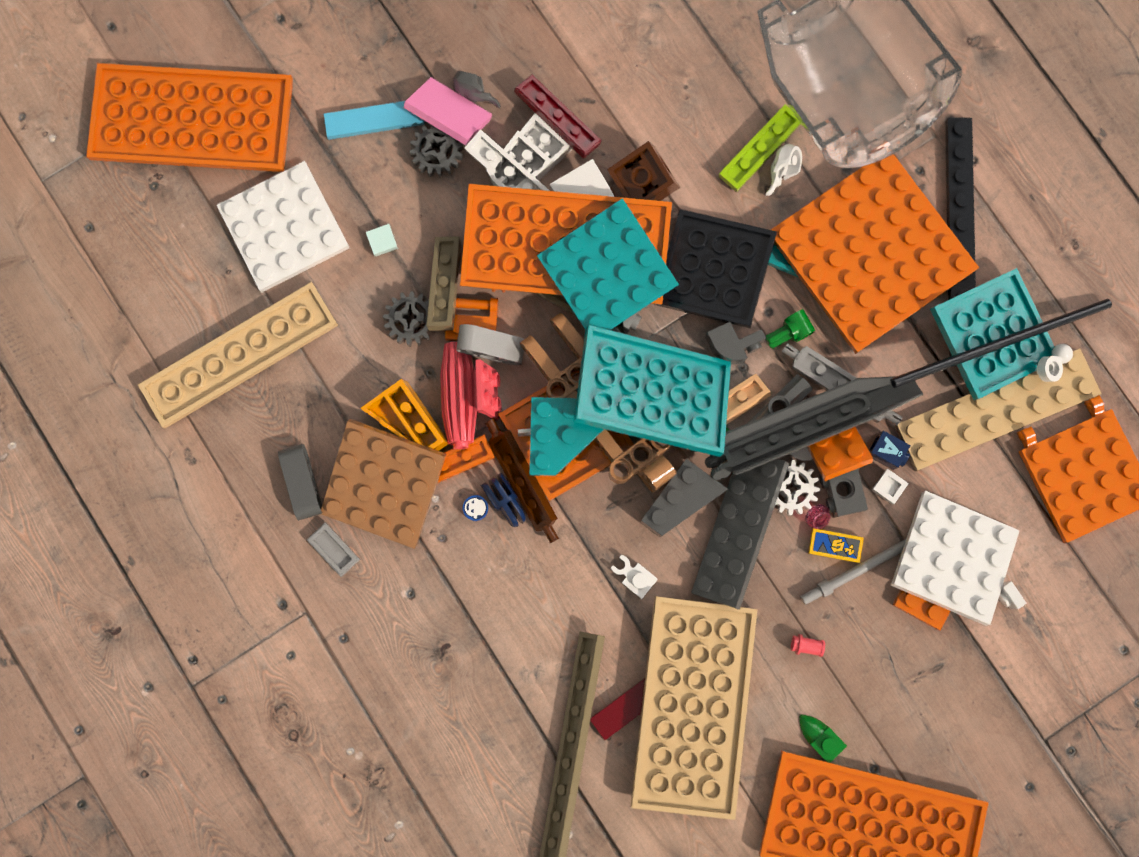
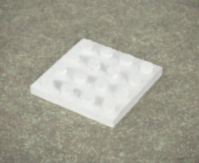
[217,161,350,292]
[891,491,1020,626]

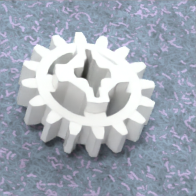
[775,460,820,516]

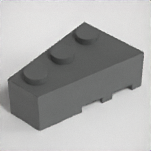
[640,459,728,537]

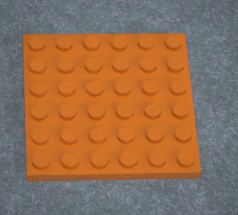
[771,148,979,354]

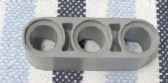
[456,324,524,365]

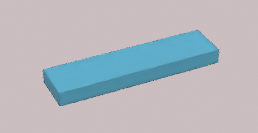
[324,101,425,140]

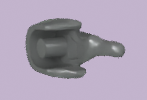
[453,71,501,108]

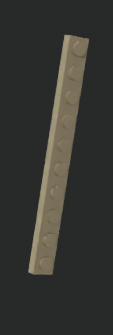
[539,632,605,857]

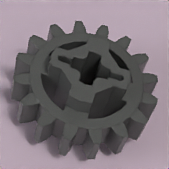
[410,125,464,178]
[383,291,436,347]

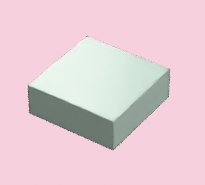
[366,224,398,257]

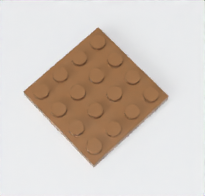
[321,419,446,549]

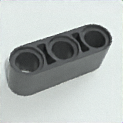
[278,444,323,521]

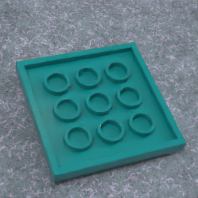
[537,198,679,330]
[930,268,1055,400]

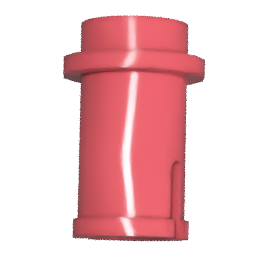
[791,634,825,657]

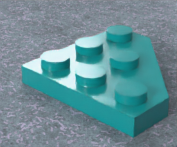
[529,397,605,476]

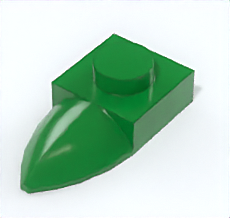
[799,715,847,763]

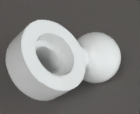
[1037,344,1073,382]

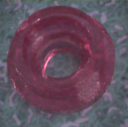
[805,504,831,529]

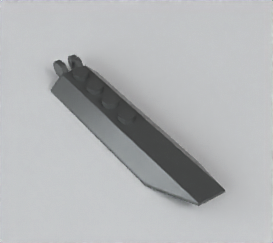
[705,376,923,480]

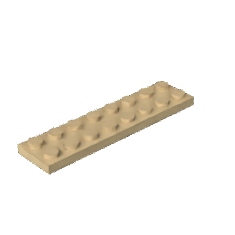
[138,282,338,429]
[895,349,1101,471]

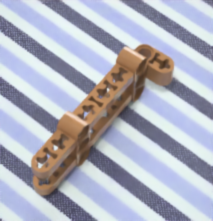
[520,312,676,493]

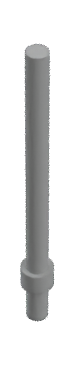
[800,539,906,605]

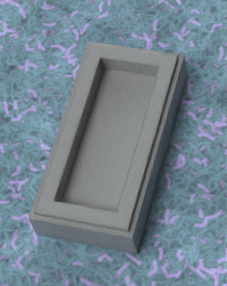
[307,522,361,577]

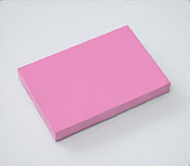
[404,77,492,145]

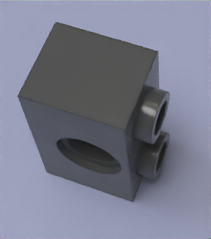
[819,469,868,518]

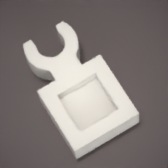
[611,555,658,599]

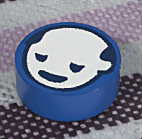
[463,495,489,521]

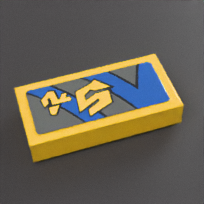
[808,528,864,563]

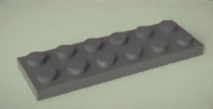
[691,459,789,610]

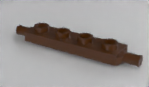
[485,418,560,544]

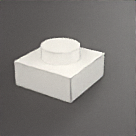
[871,469,909,505]
[998,581,1027,609]

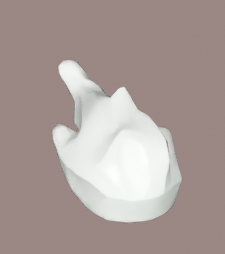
[766,144,802,196]

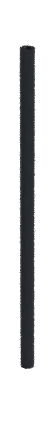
[890,299,1112,388]

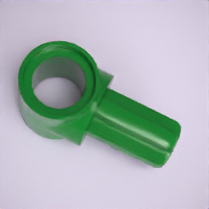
[765,309,816,348]

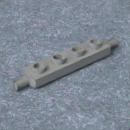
[782,343,903,426]

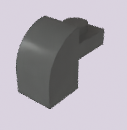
[705,322,766,364]

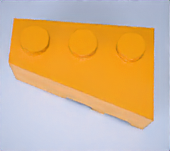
[360,379,448,451]

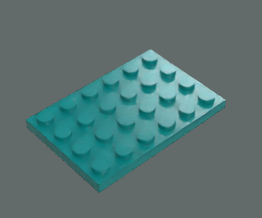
[574,325,731,457]

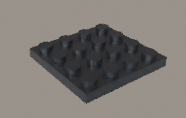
[654,209,777,329]

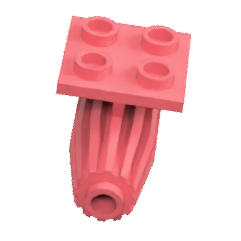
[440,341,502,449]

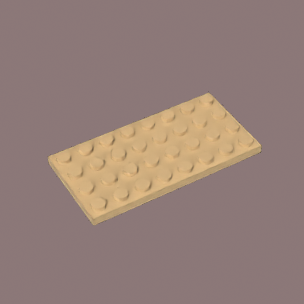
[630,596,757,820]

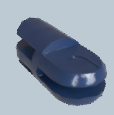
[480,472,526,527]

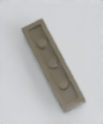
[427,236,461,331]

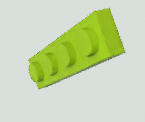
[718,104,803,193]

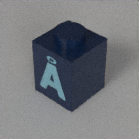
[869,430,911,470]

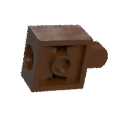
[607,141,680,201]

